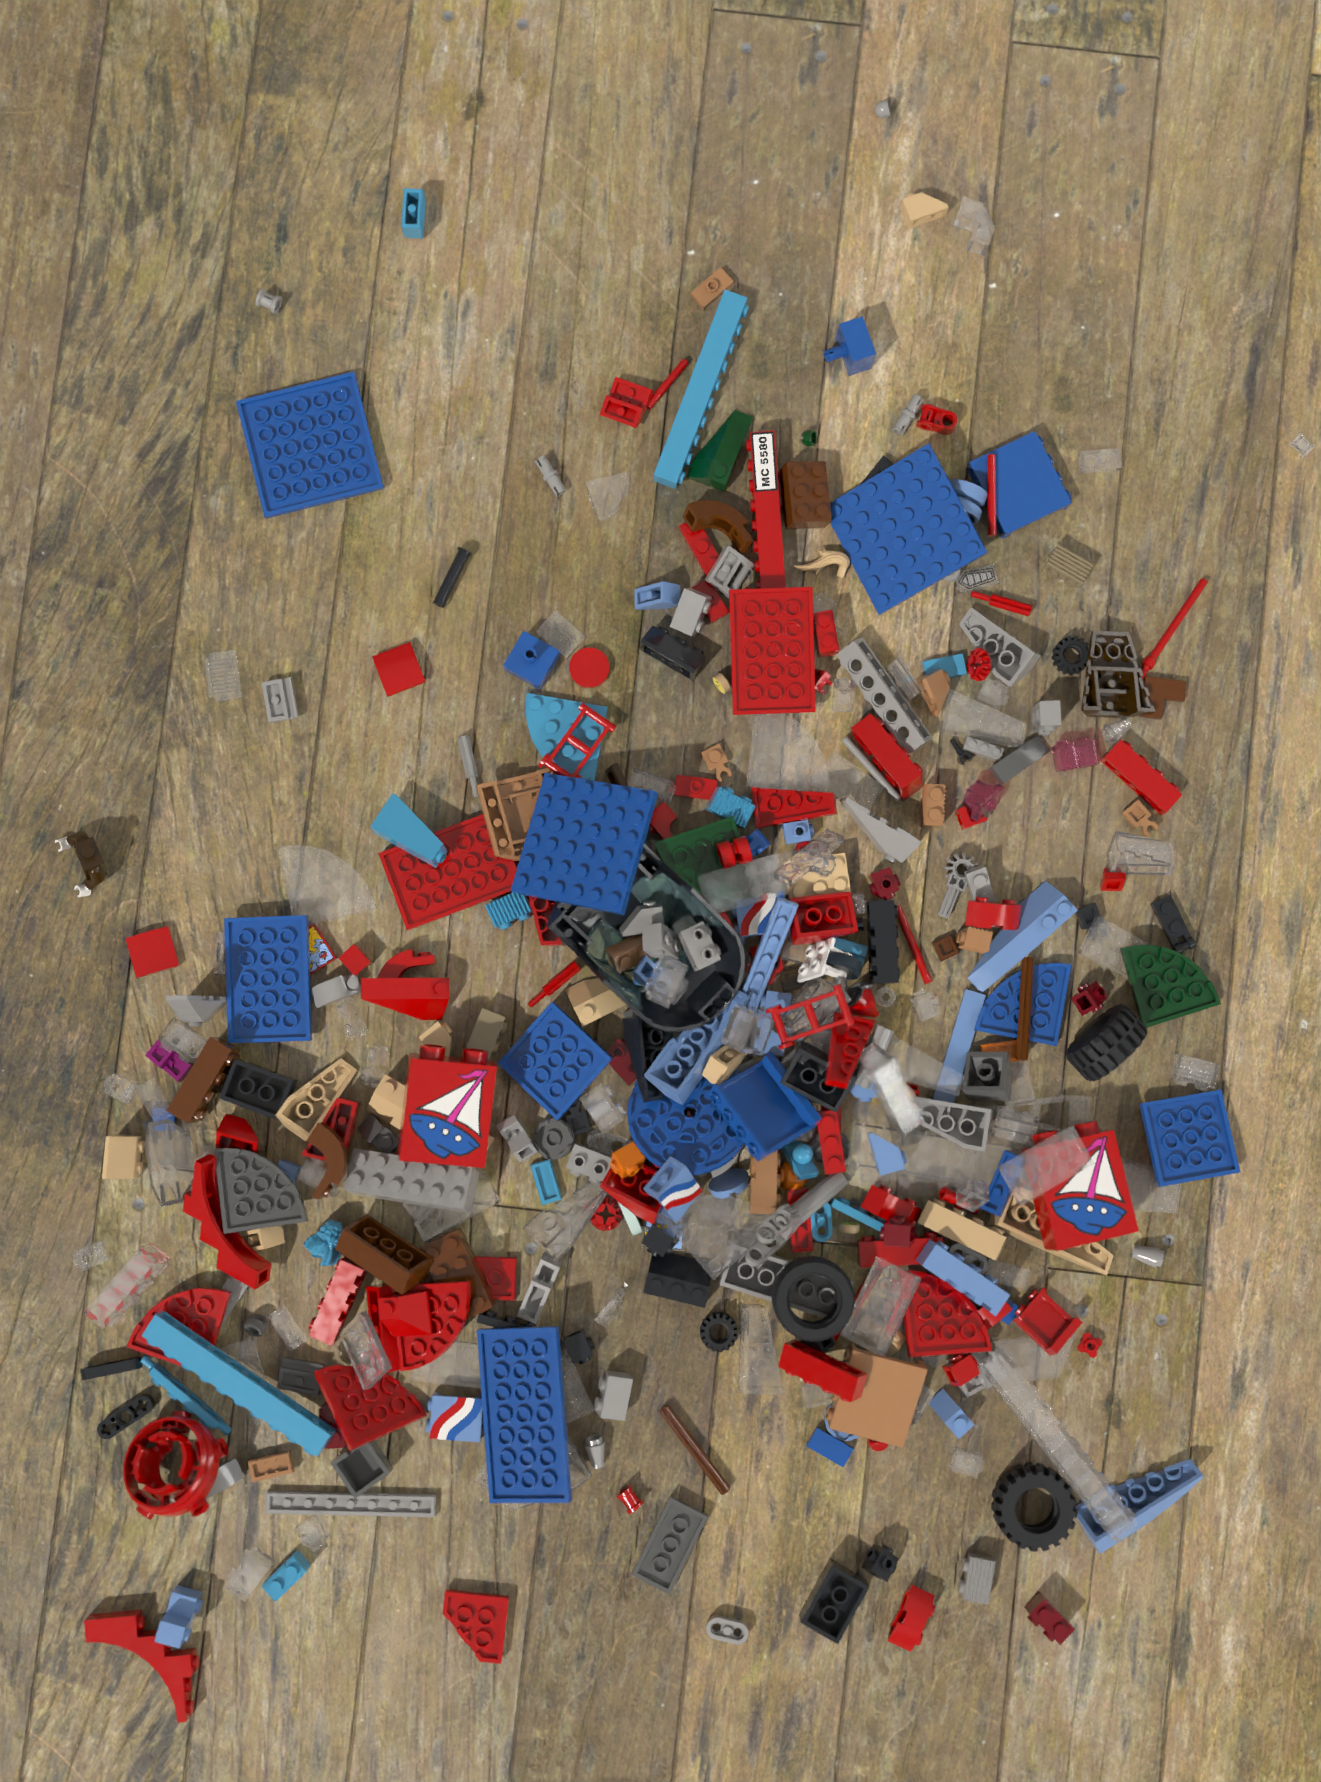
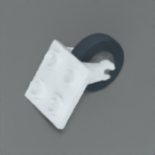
[797,937,863,983]

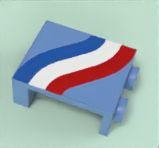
[731,891,790,944]
[643,1156,703,1223]
[426,1392,483,1442]

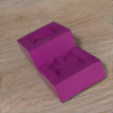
[145,1039,193,1083]

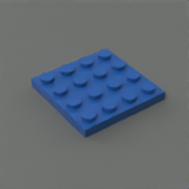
[498,1002,614,1120]
[1139,1089,1240,1187]

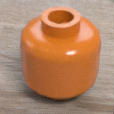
[777,1162,808,1190]

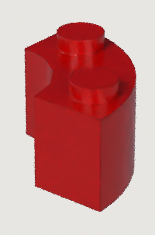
[965,896,1021,930]
[861,1184,922,1222]
[887,1584,935,1652]

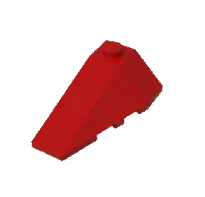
[361,978,449,1020]

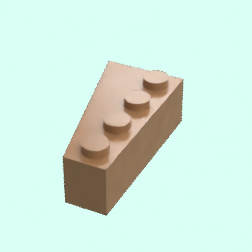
[750,1150,781,1214]

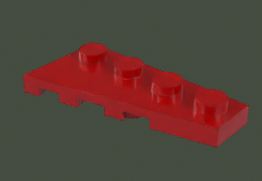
[751,787,837,829]
[825,1012,876,1089]

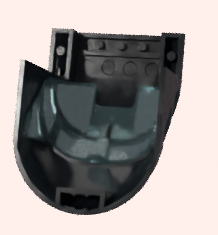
[547,844,745,1032]

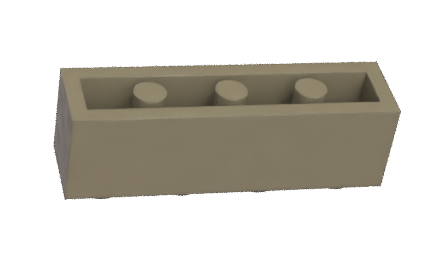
[466,1008,508,1060]

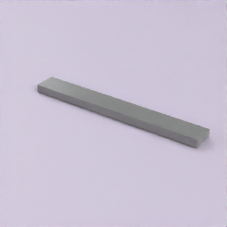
[265,1490,436,1517]

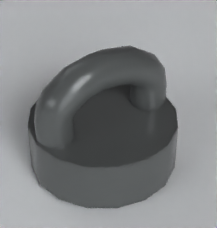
[244,1314,268,1337]

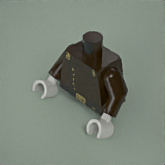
[55,831,108,897]

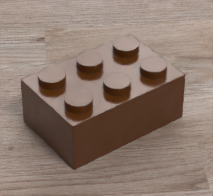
[780,461,832,529]

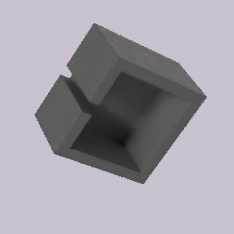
[330,1440,393,1499]

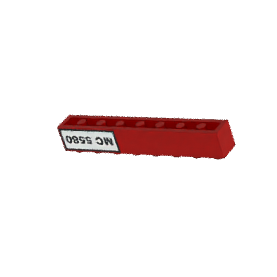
[746,430,786,589]

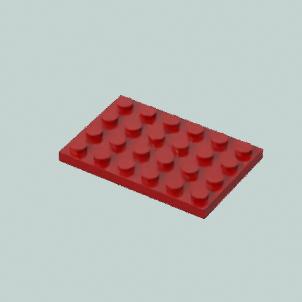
[729,587,816,715]
[378,814,517,931]

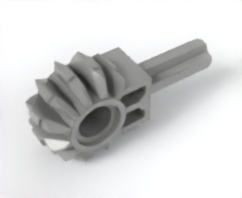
[938,852,978,919]

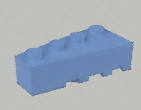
[916,1239,1010,1316]

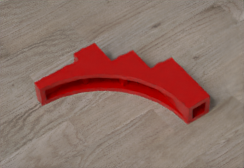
[183,1154,272,1289]
[84,1609,199,1723]

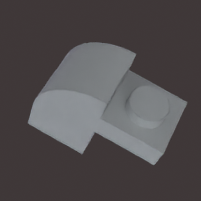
[310,973,361,1008]
[496,1115,538,1162]

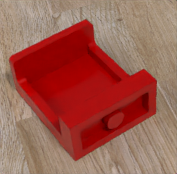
[1012,1287,1083,1356]

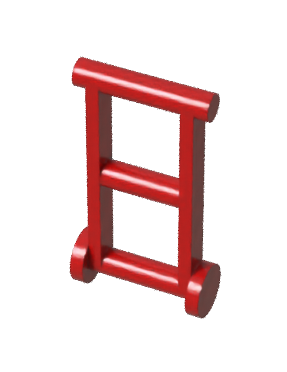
[538,703,617,778]
[765,984,855,1050]

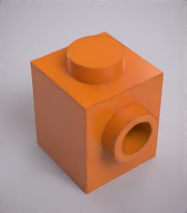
[610,1141,645,1179]

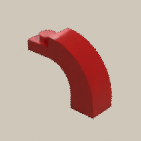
[377,949,437,978]

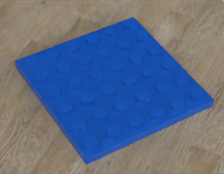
[236,372,384,519]
[830,443,988,615]
[510,773,658,915]

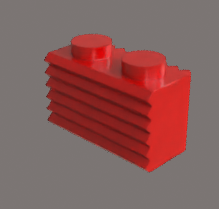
[813,610,840,658]

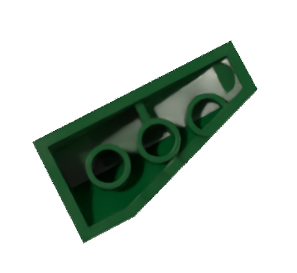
[687,410,753,492]

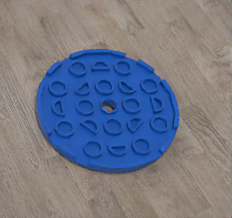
[627,1069,745,1175]

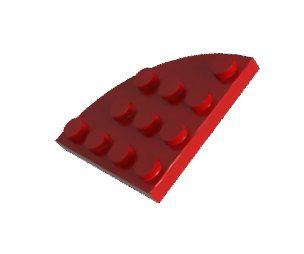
[899,1270,992,1357]
[391,1281,471,1371]
[127,1288,231,1366]
[314,1365,427,1451]

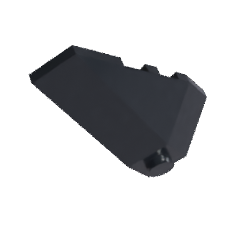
[623,1016,673,1102]

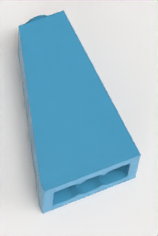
[370,793,447,868]

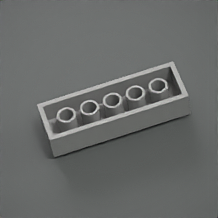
[344,1148,480,1214]
[719,1242,854,1318]

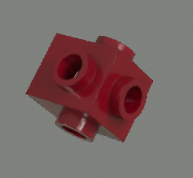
[869,867,901,900]
[1071,981,1108,1016]

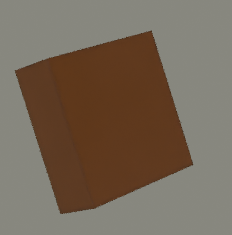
[931,934,960,962]

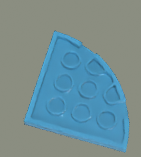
[525,693,608,781]

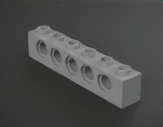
[837,637,933,754]

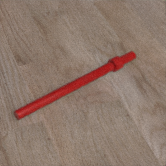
[1141,578,1208,680]

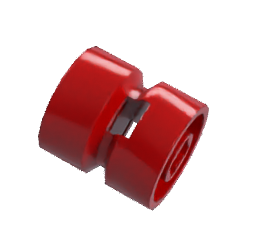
[716,836,752,870]

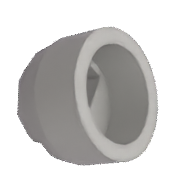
[875,99,890,118]

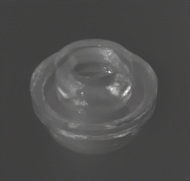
[875,987,896,1008]

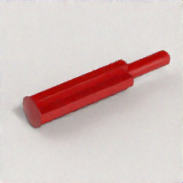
[970,591,1032,617]
[528,961,581,1007]

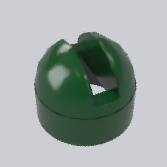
[801,430,817,446]

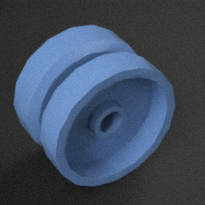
[949,479,988,524]

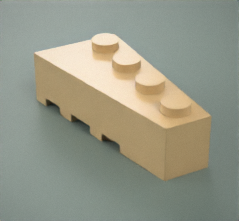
[918,1198,1008,1261]

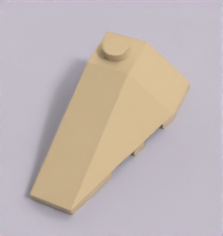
[565,973,646,1027]

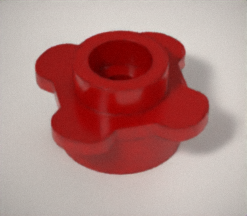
[1077,1332,1102,1358]

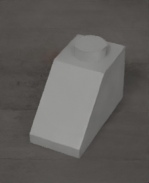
[620,900,664,936]

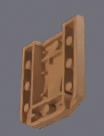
[476,768,557,861]

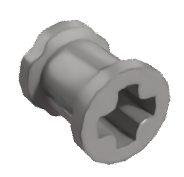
[255,289,282,314]

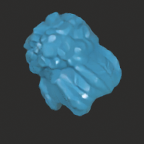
[303,1220,344,1266]

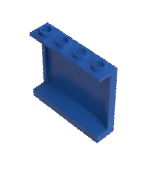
[966,431,1072,540]
[708,1052,822,1162]

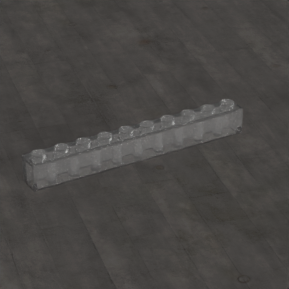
[978,1347,1139,1541]

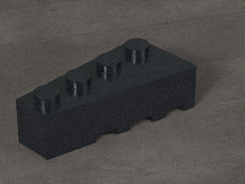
[867,900,900,984]

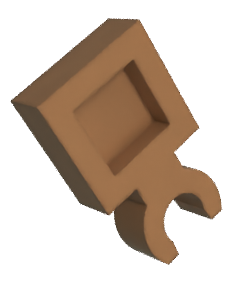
[701,744,732,783]
[1121,800,1159,837]

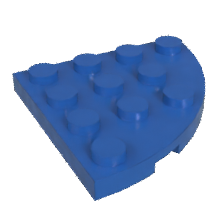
[974,963,1072,1046]

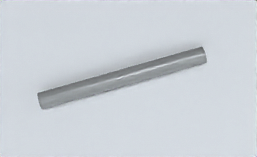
[842,736,901,802]

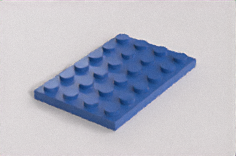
[224,915,312,1043]

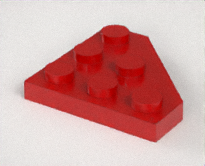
[443,1589,509,1664]

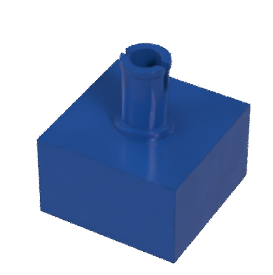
[823,316,876,376]
[503,630,560,690]

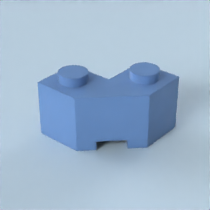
[154,1585,203,1649]

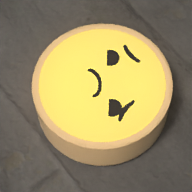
[712,673,731,694]
[839,1221,860,1234]

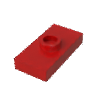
[691,580,729,624]
[674,775,718,800]

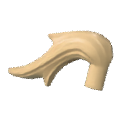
[794,551,850,578]

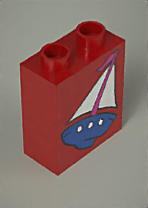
[397,1044,497,1168]
[1021,1121,1139,1251]

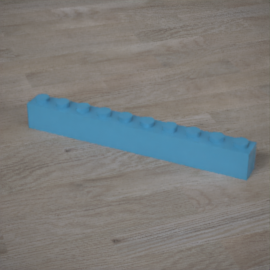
[653,290,749,489]
[142,1310,336,1457]

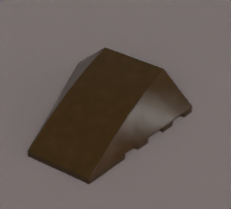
[1081,631,1155,718]

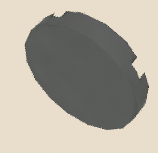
[534,1118,575,1160]

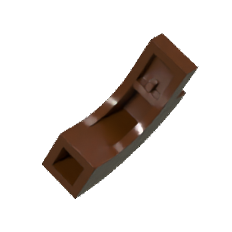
[682,500,752,554]
[306,1122,348,1200]

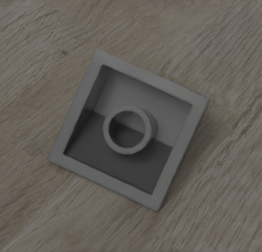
[962,1052,1012,1101]

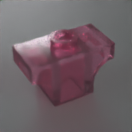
[962,779,1005,822]

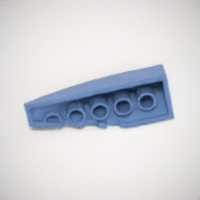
[967,881,1078,993]
[644,990,750,1105]
[1075,1459,1204,1554]

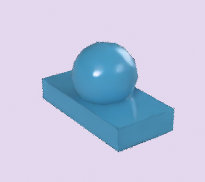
[781,1141,819,1180]

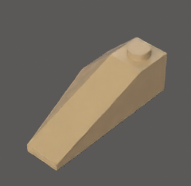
[275,1058,357,1141]

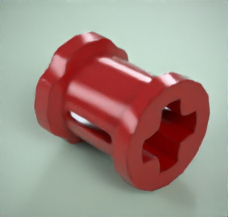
[616,1485,643,1514]

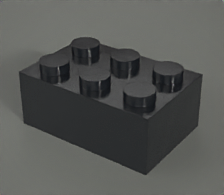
[219,1058,298,1120]
[799,1558,869,1644]

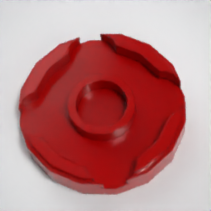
[569,647,610,688]

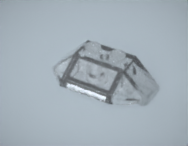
[145,1119,195,1207]

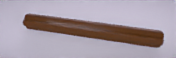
[1016,957,1034,1061]
[660,1404,730,1495]

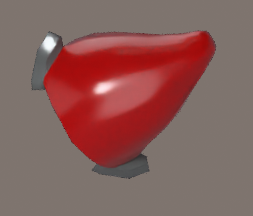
[839,981,879,1018]

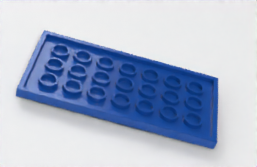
[477,1326,572,1503]

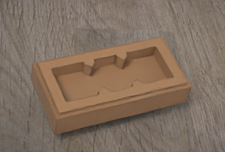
[690,267,734,310]
[248,1450,295,1482]

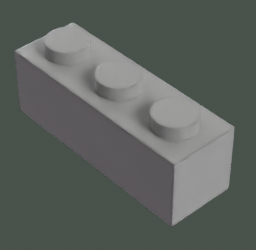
[962,736,1004,762]

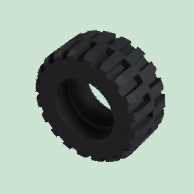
[1066,1004,1148,1082]
[991,1462,1078,1552]

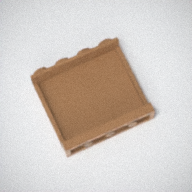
[825,1342,928,1448]

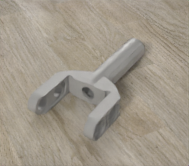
[745,1172,848,1266]

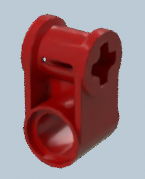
[916,404,957,435]

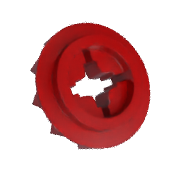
[966,648,991,681]
[589,1197,622,1231]

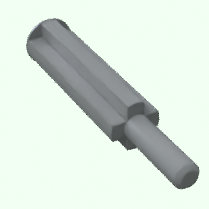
[457,735,478,798]

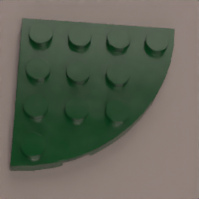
[654,816,759,899]
[1120,945,1221,1027]

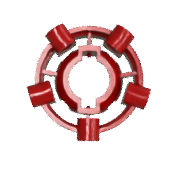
[123,1411,229,1520]

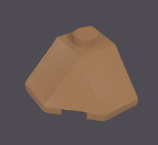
[916,668,950,717]

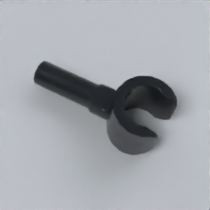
[950,738,972,765]

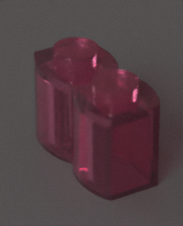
[1052,737,1100,772]

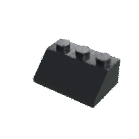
[640,626,706,681]
[780,1040,858,1113]
[643,1253,714,1308]

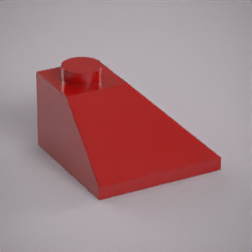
[215,1113,258,1153]
[378,1291,433,1337]

